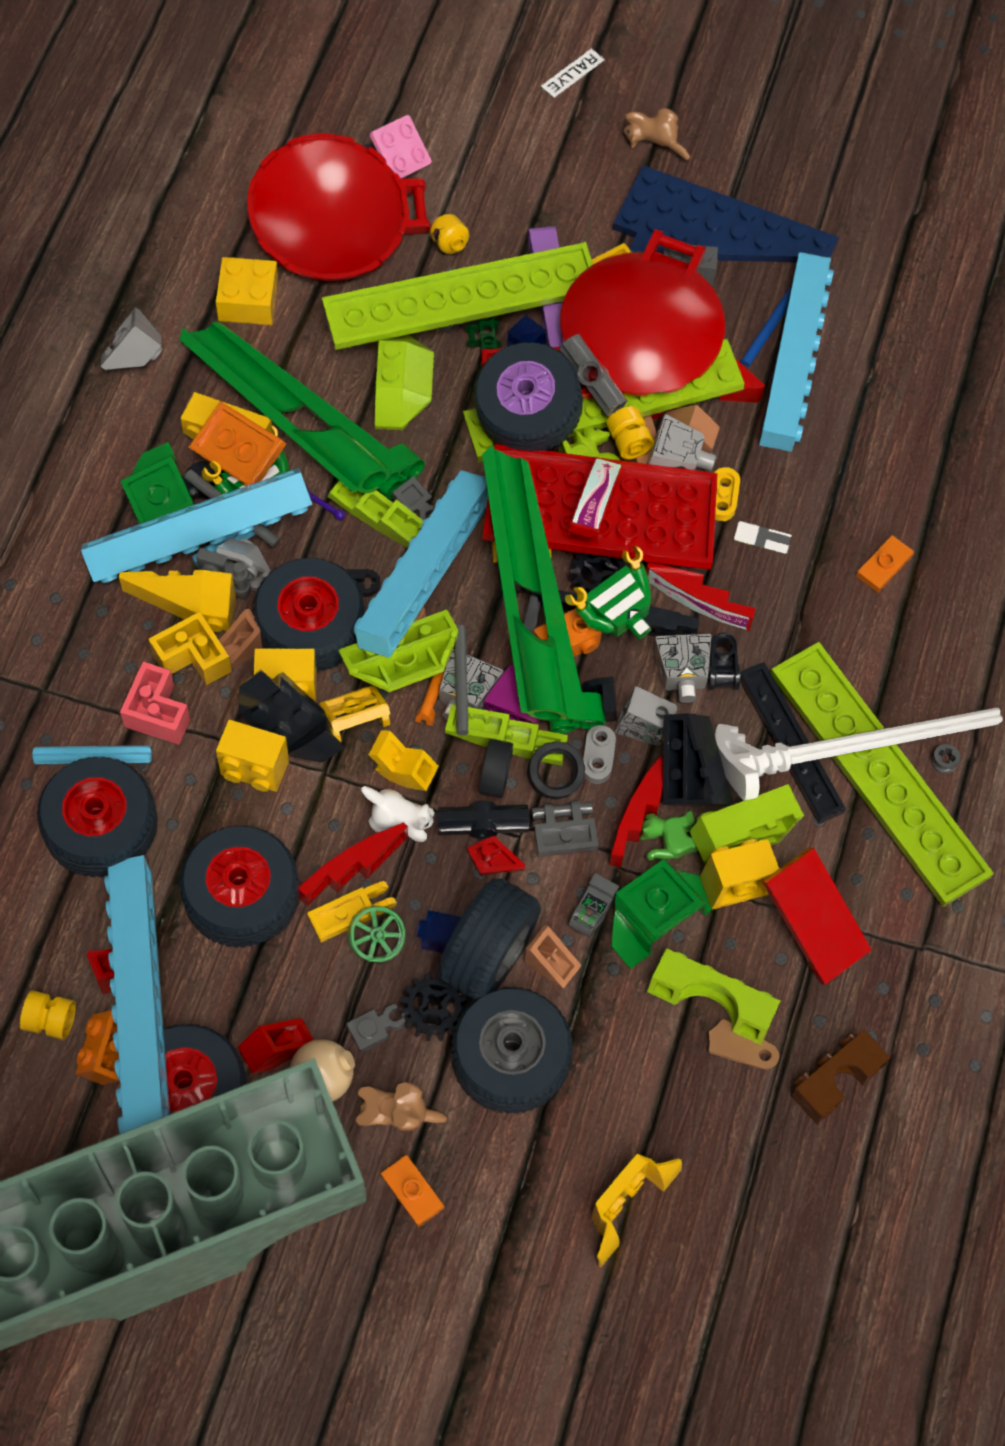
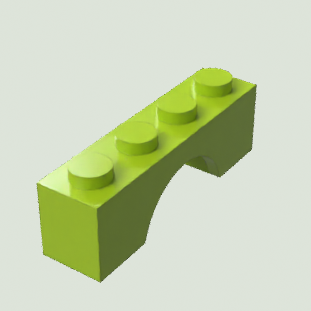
[647,948,780,1045]

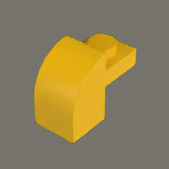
[368,730,439,791]

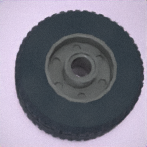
[438,878,541,1000]
[451,987,572,1114]

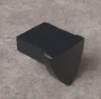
[582,676,618,722]

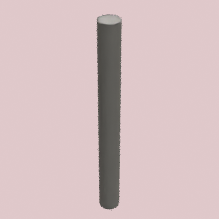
[184,469,280,548]
[455,625,469,735]

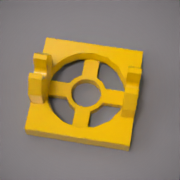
[319,685,391,742]

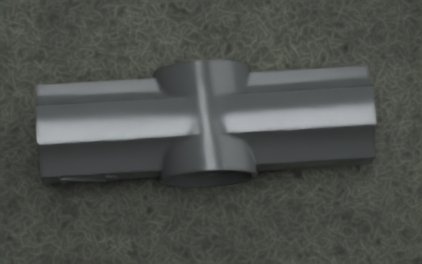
[559,334,628,416]

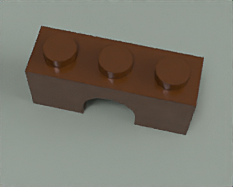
[791,1029,891,1125]

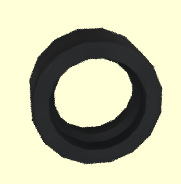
[479,739,513,798]
[527,741,586,799]

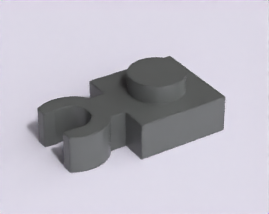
[391,476,435,520]
[346,1004,406,1053]

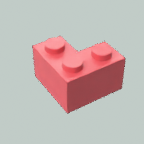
[120,662,190,745]

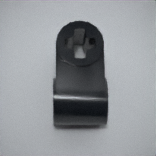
[708,632,740,690]

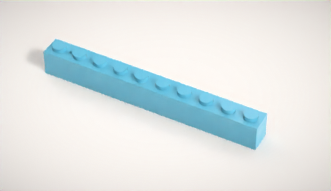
[104,855,170,1134]

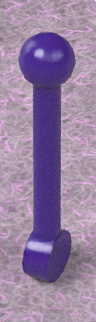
[306,486,345,520]

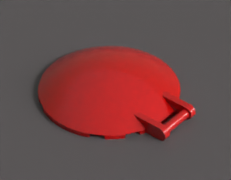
[247,133,431,281]
[560,229,725,396]

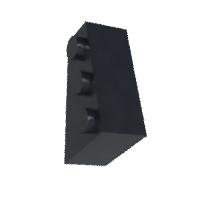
[663,713,733,806]

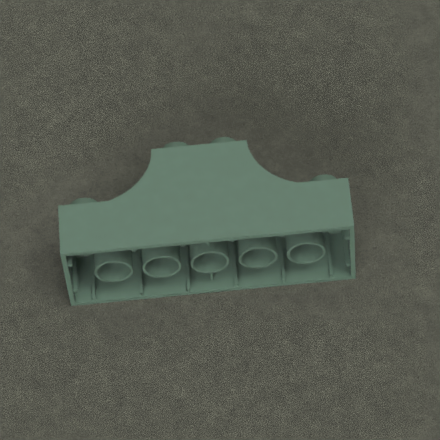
[0,1058,367,1351]

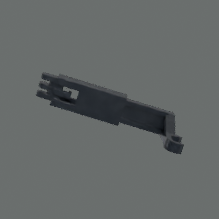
[504,590,699,670]

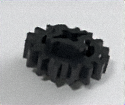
[569,552,630,593]
[400,973,467,1042]

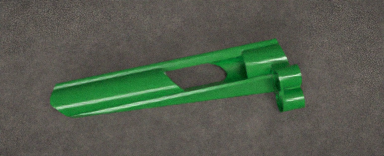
[180,322,425,500]
[482,445,606,734]

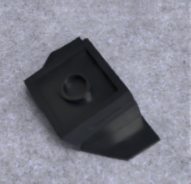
[239,670,345,762]

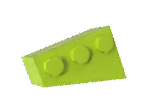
[690,784,804,863]

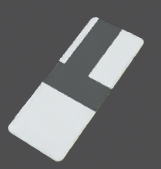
[734,521,791,553]

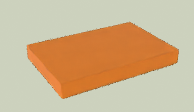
[189,401,286,486]

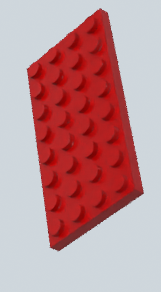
[482,444,718,570]

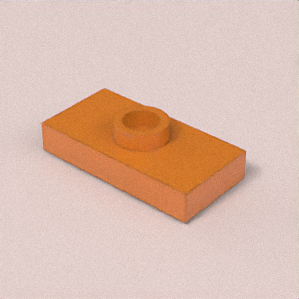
[856,535,914,593]
[380,1155,444,1228]

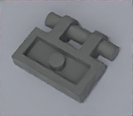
[196,548,251,600]
[532,800,598,857]

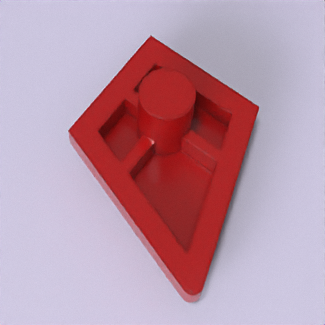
[467,836,525,876]

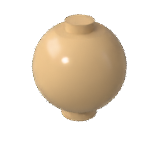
[290,1039,355,1102]

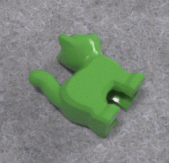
[640,811,699,861]

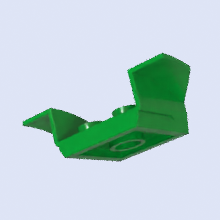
[120,442,201,545]
[611,859,714,970]

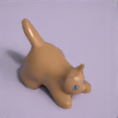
[624,109,690,160]
[356,1082,447,1131]

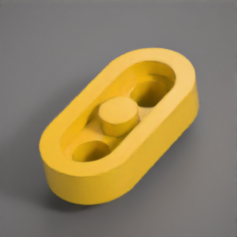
[714,467,740,521]

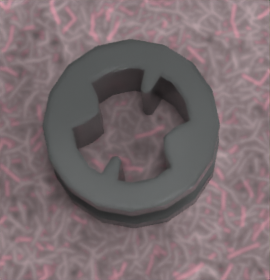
[931,744,960,774]

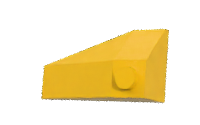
[119,570,237,632]

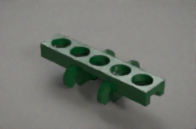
[464,316,502,350]

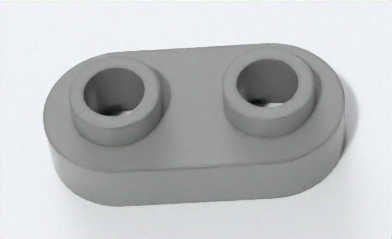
[583,725,616,784]

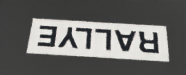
[541,49,604,98]

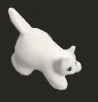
[361,786,435,842]

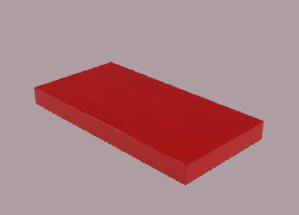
[762,847,872,985]

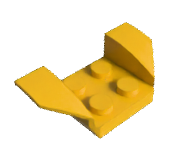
[591,1154,682,1268]

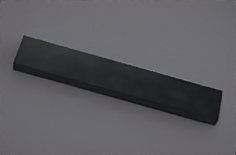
[740,662,846,824]

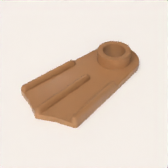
[708,1019,779,1070]

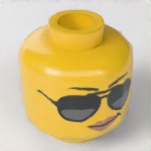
[430,214,469,254]

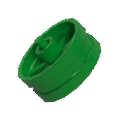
[347,906,406,962]

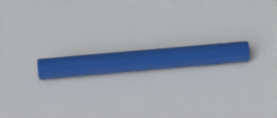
[740,284,792,368]

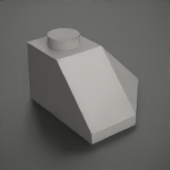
[101,307,162,370]
[216,538,271,591]

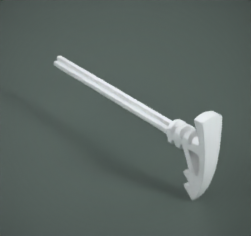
[715,707,1003,800]

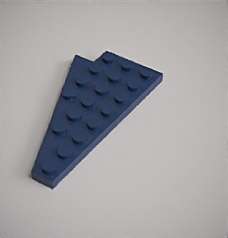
[612,165,839,263]

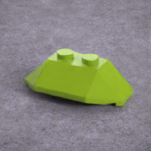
[375,335,434,430]
[339,609,459,692]

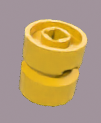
[606,406,654,460]
[20,990,76,1040]

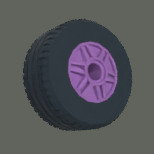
[473,342,583,452]

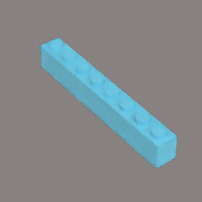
[759,252,834,452]
[81,468,312,583]
[354,470,488,658]

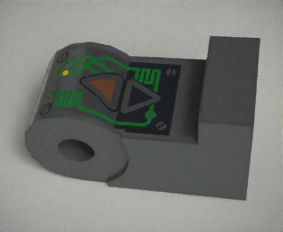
[568,873,619,938]

